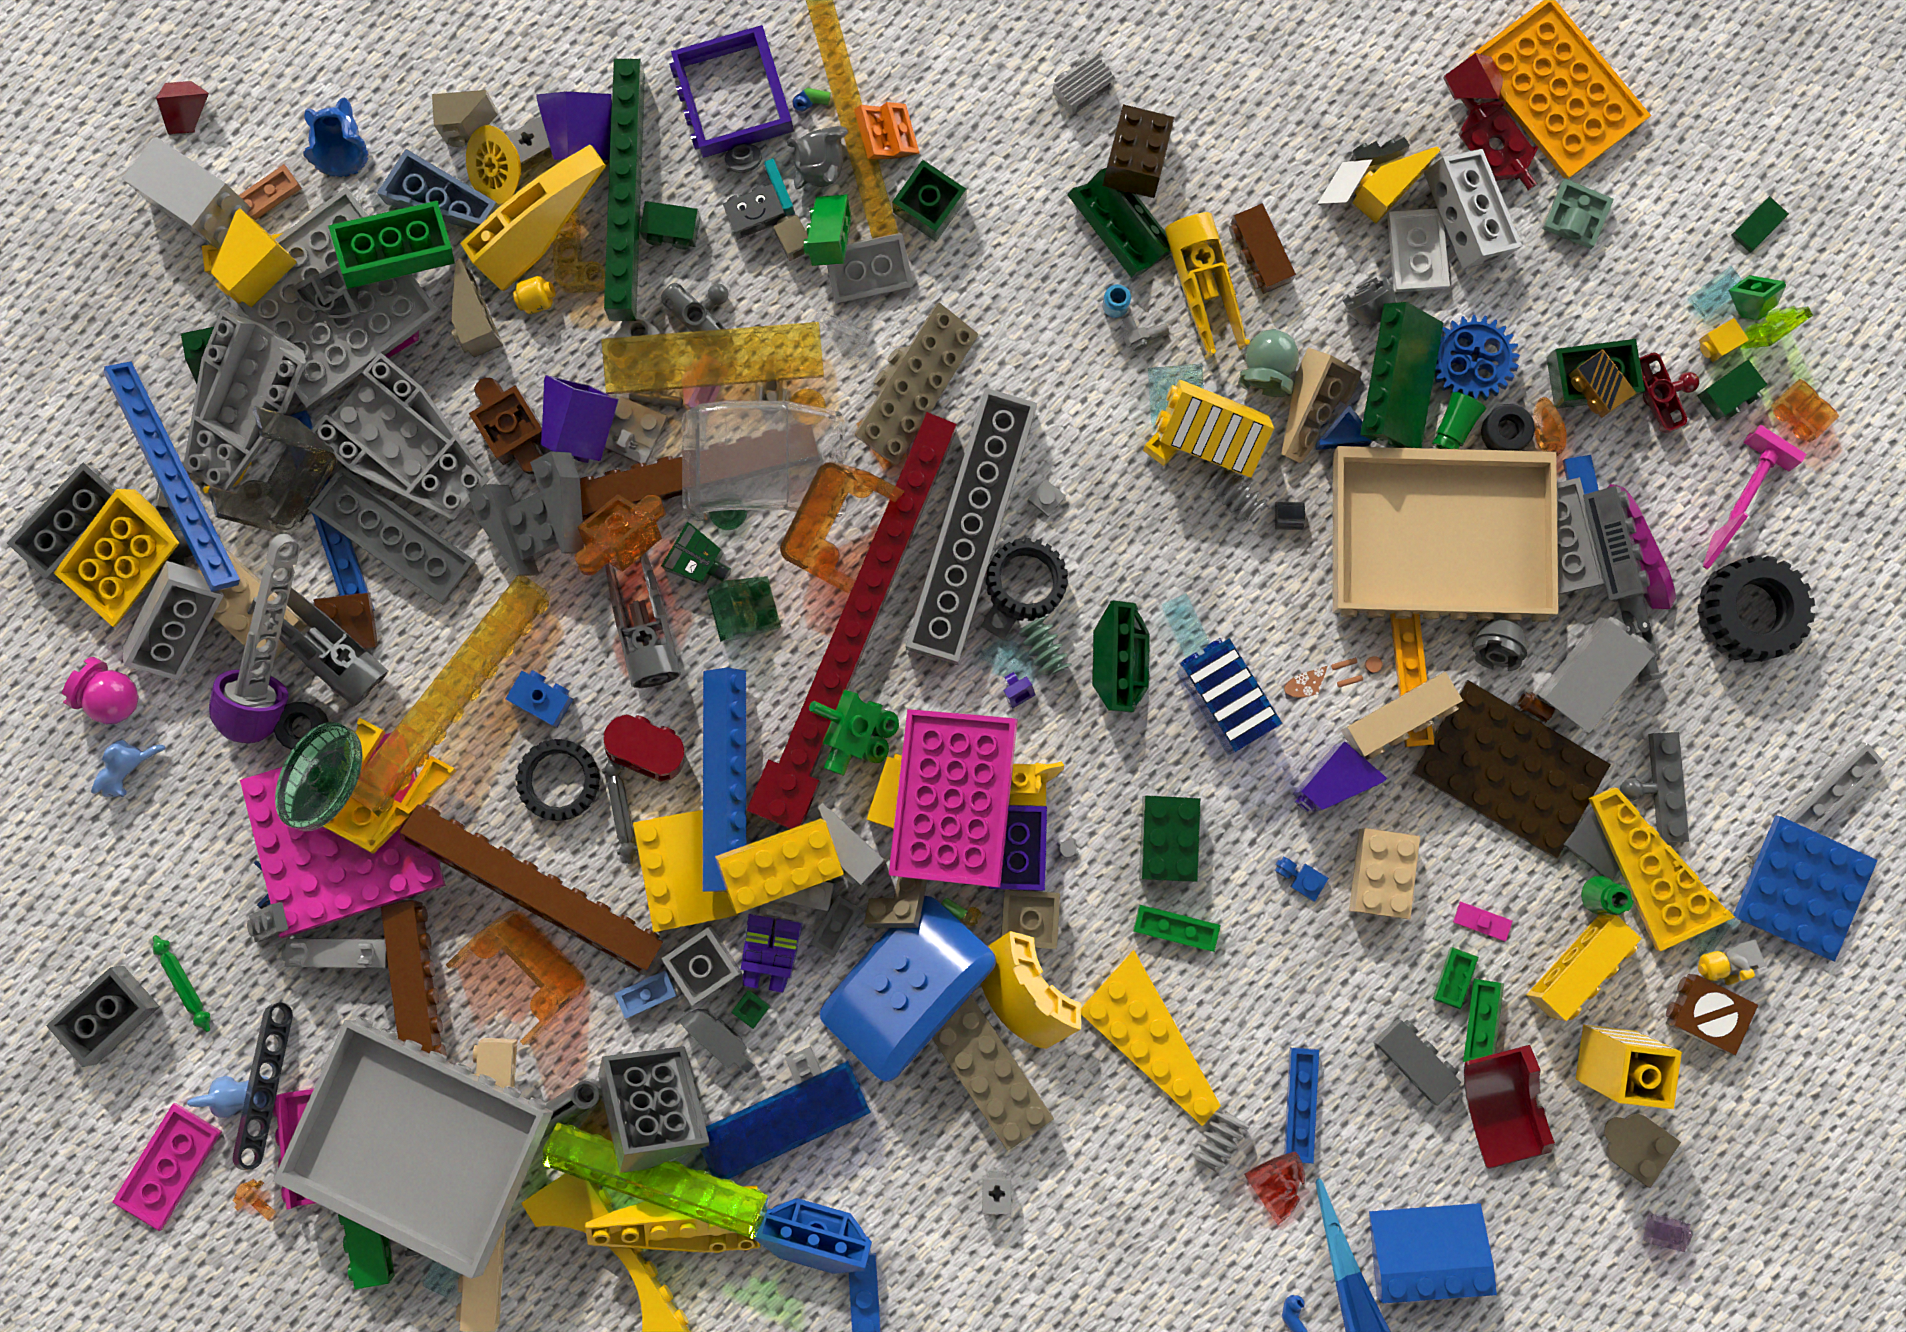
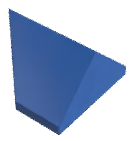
[1315,405,1373,450]

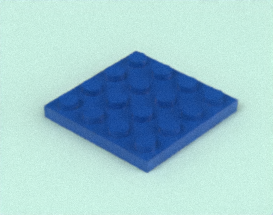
[1733,815,1878,962]

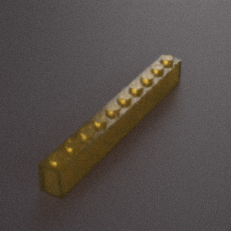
[345,576,550,817]

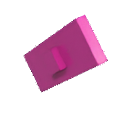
[1453,901,1513,941]

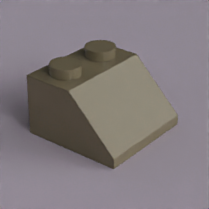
[432,90,498,147]

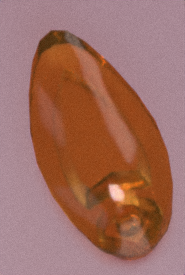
[1533,397,1567,457]

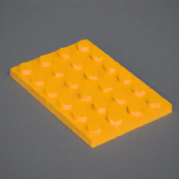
[1467,0,1652,180]

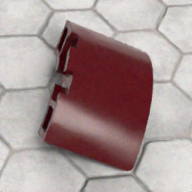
[1464,1045,1555,1169]

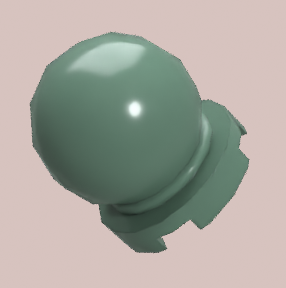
[1238,329,1299,397]

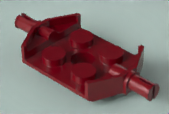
[1458,98,1539,191]

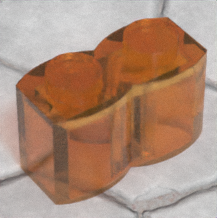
[1771,379,1839,443]

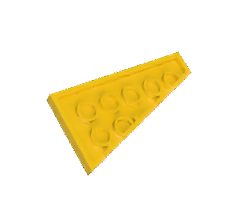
[1588,787,1735,951]
[1081,949,1221,1127]

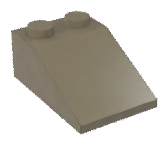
[451,258,503,358]

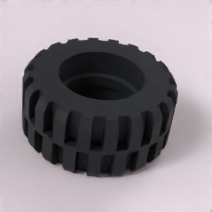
[1697,555,1815,663]

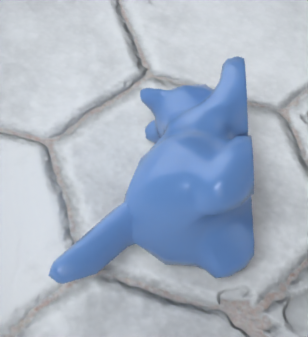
[91,740,166,797]
[187,1076,269,1118]

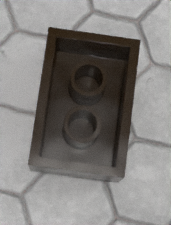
[1102,104,1175,198]

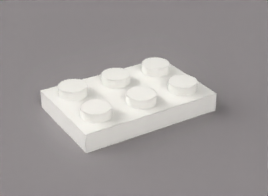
[1387,209,1450,292]

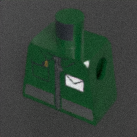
[661,522,731,585]

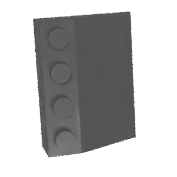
[598,1046,709,1173]

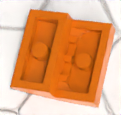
[854,102,920,159]

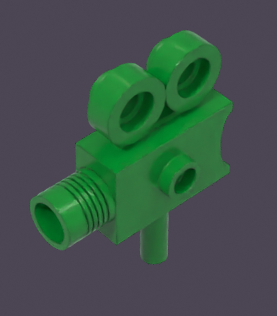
[809,690,899,776]

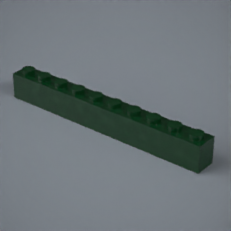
[604,59,645,321]

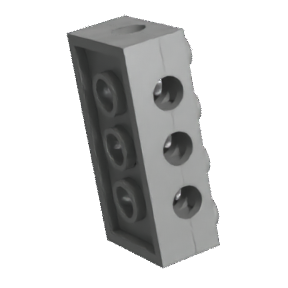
[1424,149,1523,269]

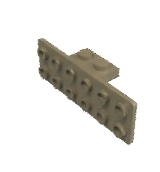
[854,303,978,465]

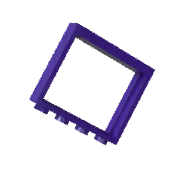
[669,25,794,158]

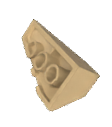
[1281,348,1362,463]

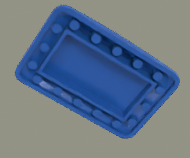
[820,896,996,1082]

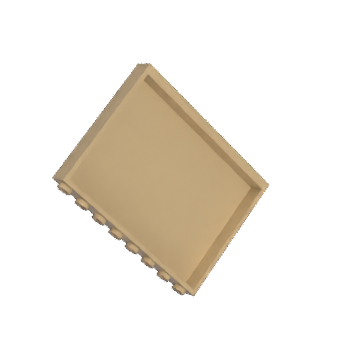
[1333,446,1558,622]

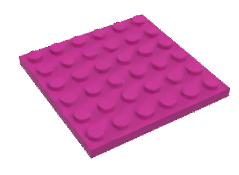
[240,729,446,939]

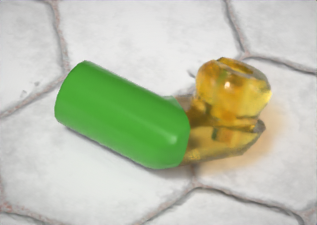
[941,898,982,926]

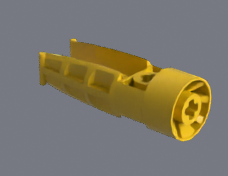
[1165,212,1250,360]

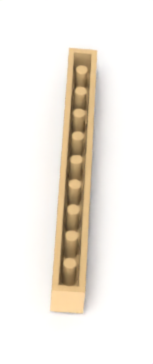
[456,1038,518,1332]

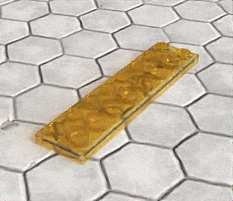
[601,322,824,395]

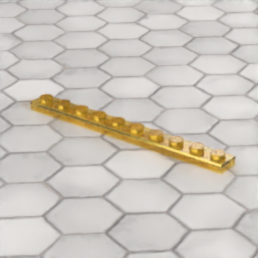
[806,0,898,239]

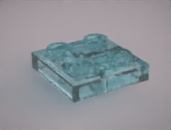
[1148,363,1204,423]

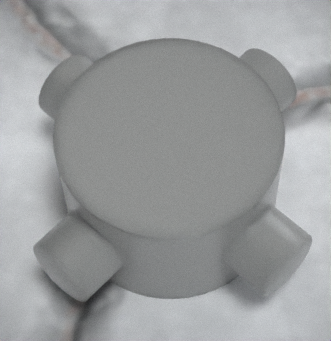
[1057,837,1079,860]

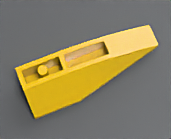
[460,145,606,291]
[585,1185,760,1253]

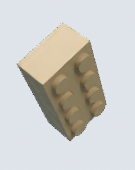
[197,551,307,660]
[1341,671,1463,760]

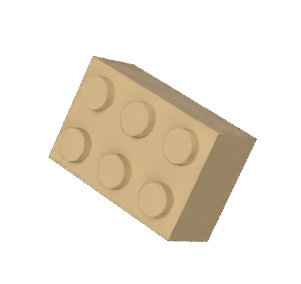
[1349,828,1420,919]

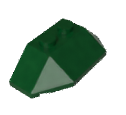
[1092,600,1150,713]

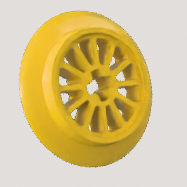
[466,125,521,205]

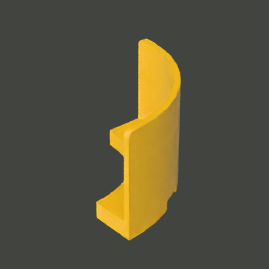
[981,931,1081,1049]

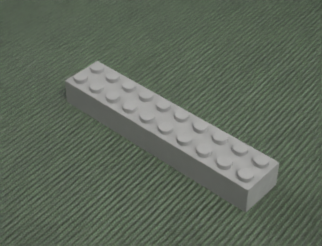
[906,388,1037,665]

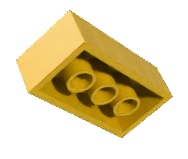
[715,818,844,914]
[1526,914,1642,1021]

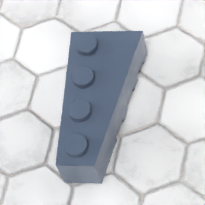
[377,149,499,230]

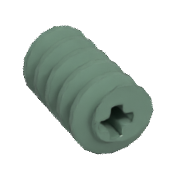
[1019,616,1072,676]

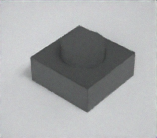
[981,604,1017,641]

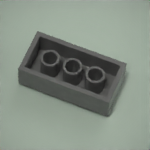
[7,462,118,584]

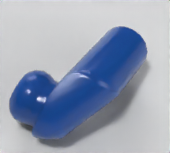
[1282,1295,1308,1332]

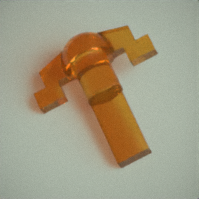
[232,1179,276,1220]

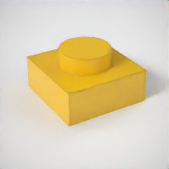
[1143,432,1179,466]

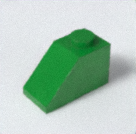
[1728,275,1786,320]

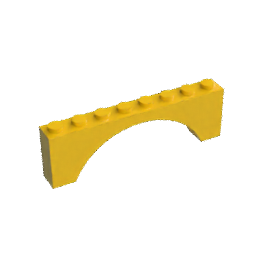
[521,1161,690,1332]

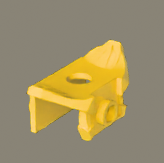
[1009,761,1065,806]

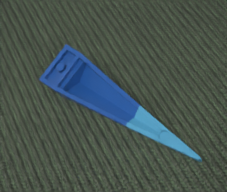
[1316,1179,1391,1332]

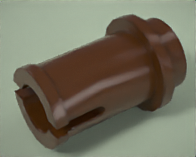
[1517,691,1555,723]

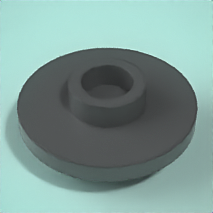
[725,144,762,173]

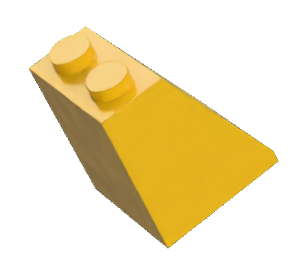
[211,208,297,308]

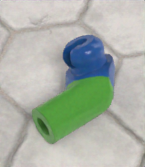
[793,88,831,112]

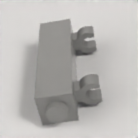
[281,938,388,968]

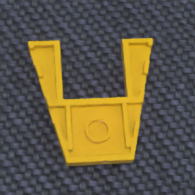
[323,717,457,854]

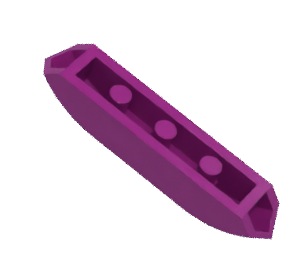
[1607,484,1676,609]

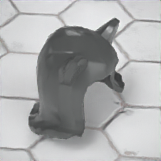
[787,126,848,189]

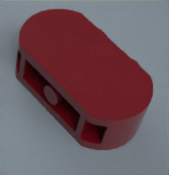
[603,714,684,782]

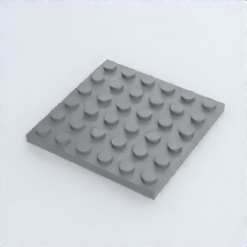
[216,187,441,410]

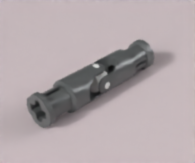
[1618,595,1663,683]

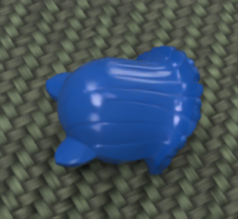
[303,97,369,177]

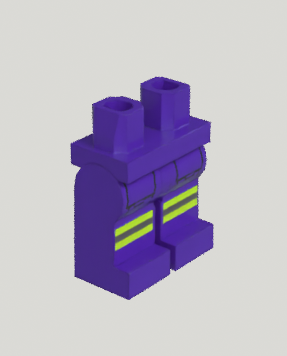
[740,914,803,993]

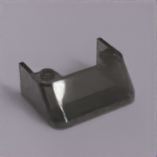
[208,406,337,534]

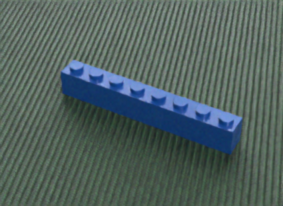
[703,667,746,892]

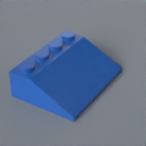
[1369,1203,1497,1304]

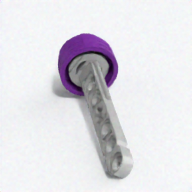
[209,534,300,744]

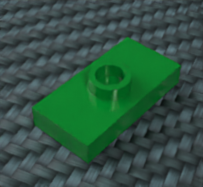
[1432,947,1479,1010]

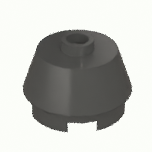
[1342,275,1396,326]
[1472,619,1527,671]

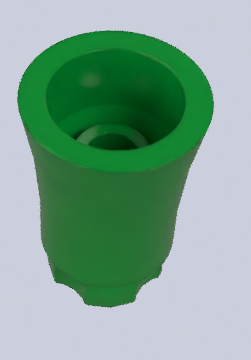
[1432,392,1486,449]
[1581,876,1634,915]

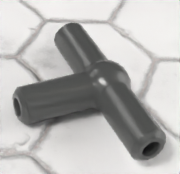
[629,373,683,408]

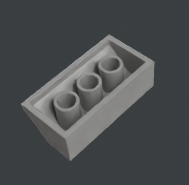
[122,561,224,681]

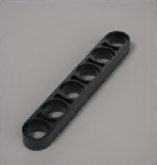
[233,1002,293,1170]

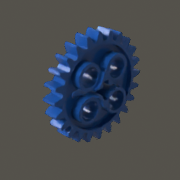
[1435,315,1520,401]

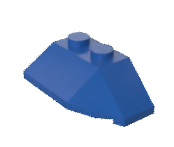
[754,1198,872,1274]

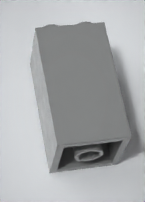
[122,136,251,249]
[1537,617,1655,733]

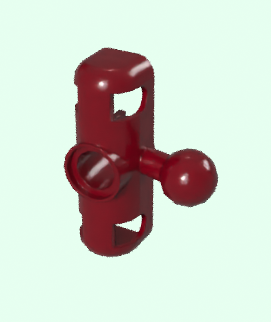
[1639,352,1700,433]

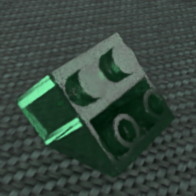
[707,576,781,642]

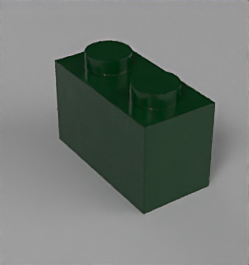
[640,201,701,250]
[1697,359,1768,421]

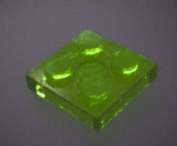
[1741,306,1813,349]

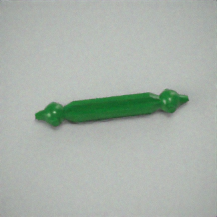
[152,935,211,1032]

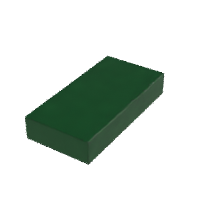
[1731,196,1789,253]

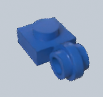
[1275,856,1329,902]

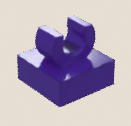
[1003,672,1036,709]

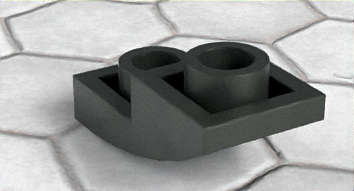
[1349,136,1410,166]

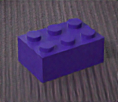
[988,805,1047,891]

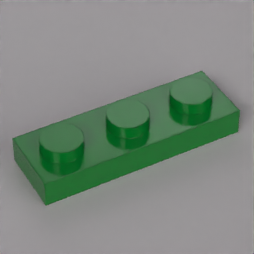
[1133,904,1221,952]
[1463,978,1504,1062]

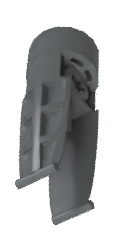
[601,541,681,688]
[247,587,389,707]

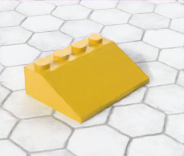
[54,489,179,627]
[633,810,739,932]

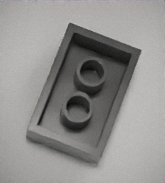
[46,966,160,1067]

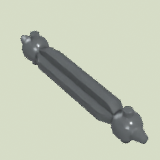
[602,759,638,864]

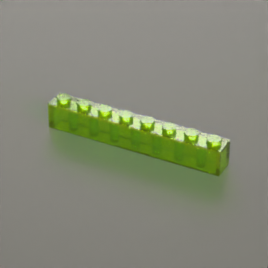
[542,1123,768,1239]

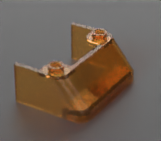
[780,461,904,594]
[446,910,586,1045]

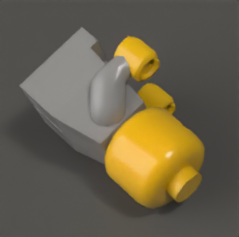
[1698,939,1766,986]

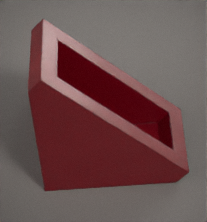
[1443,53,1503,101]
[156,81,209,135]

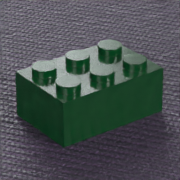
[1546,339,1645,409]
[1139,795,1201,882]

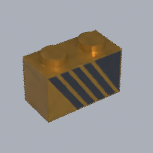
[1569,350,1636,418]

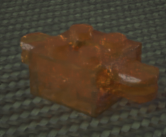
[574,494,666,576]

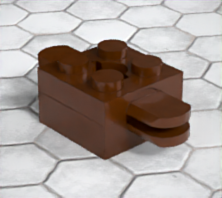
[469,378,543,475]

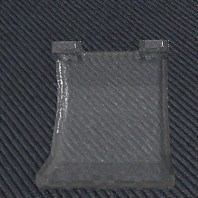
[682,400,846,521]

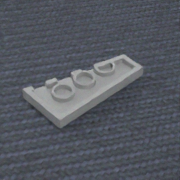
[1557,477,1605,595]

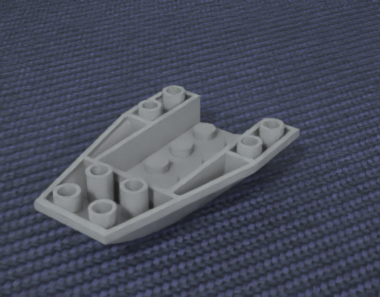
[183,310,306,494]
[308,352,490,520]

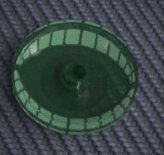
[275,722,362,832]

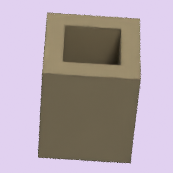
[773,215,808,262]

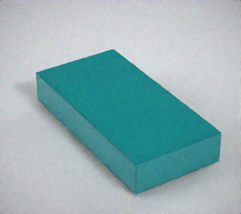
[764,158,795,216]

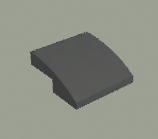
[1564,807,1620,879]

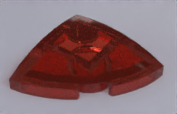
[1244,1152,1305,1225]

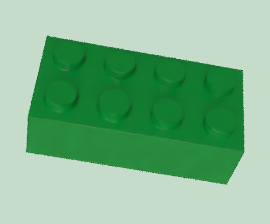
[328,201,455,289]

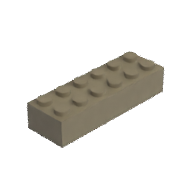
[932,995,1054,1151]

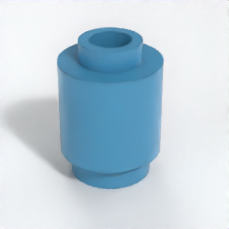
[1102,284,1131,318]

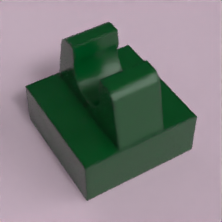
[731,990,771,1029]

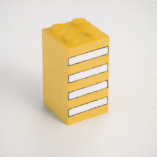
[1155,379,1274,478]
[1575,1024,1682,1109]

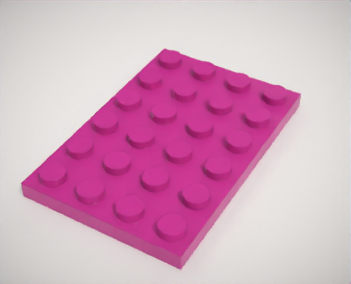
[889,709,1018,887]

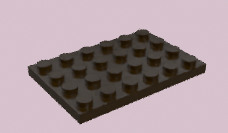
[1412,680,1611,859]

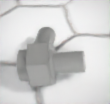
[1122,316,1169,351]

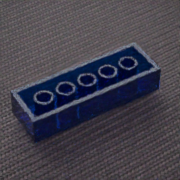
[700,1059,872,1185]

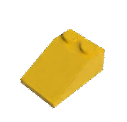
[1353,146,1441,224]

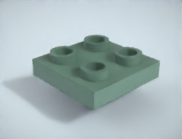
[1542,178,1614,249]

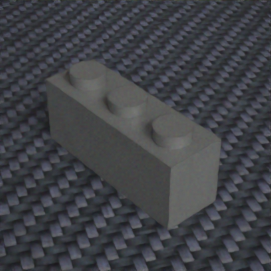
[1373,1019,1461,1106]

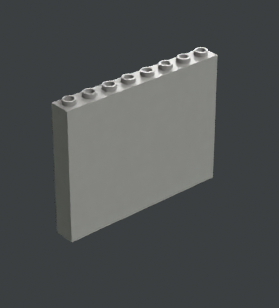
[273,1017,553,1279]

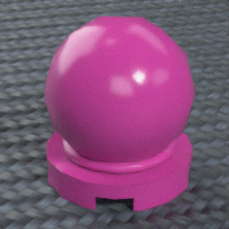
[62,656,139,725]

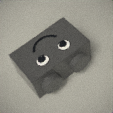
[723,184,785,240]

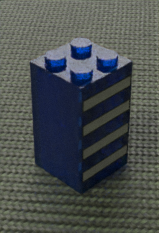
[1177,638,1283,756]

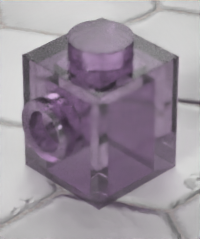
[1643,1212,1692,1252]

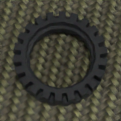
[986,538,1068,621]
[515,739,600,821]

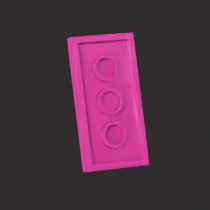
[112,1103,222,1231]

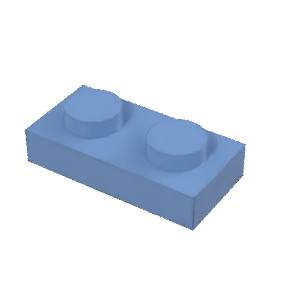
[614,970,678,1019]

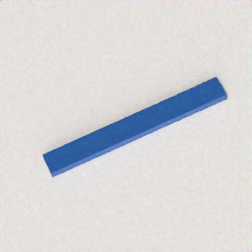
[281,410,375,611]

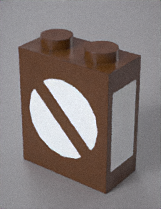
[1666,974,1758,1056]

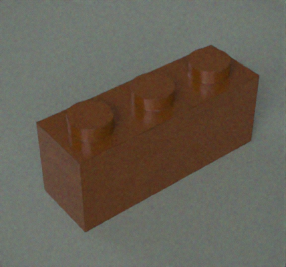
[1229,203,1296,294]

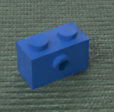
[505,670,574,728]

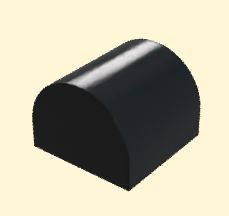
[1275,502,1305,530]

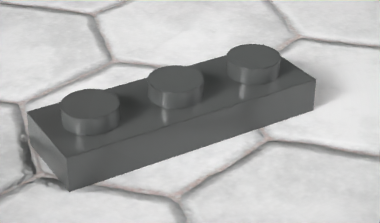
[247,902,288,942]

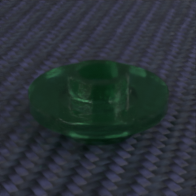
[709,493,747,530]

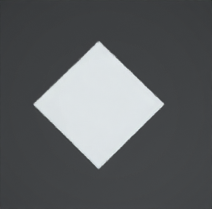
[1317,160,1372,204]

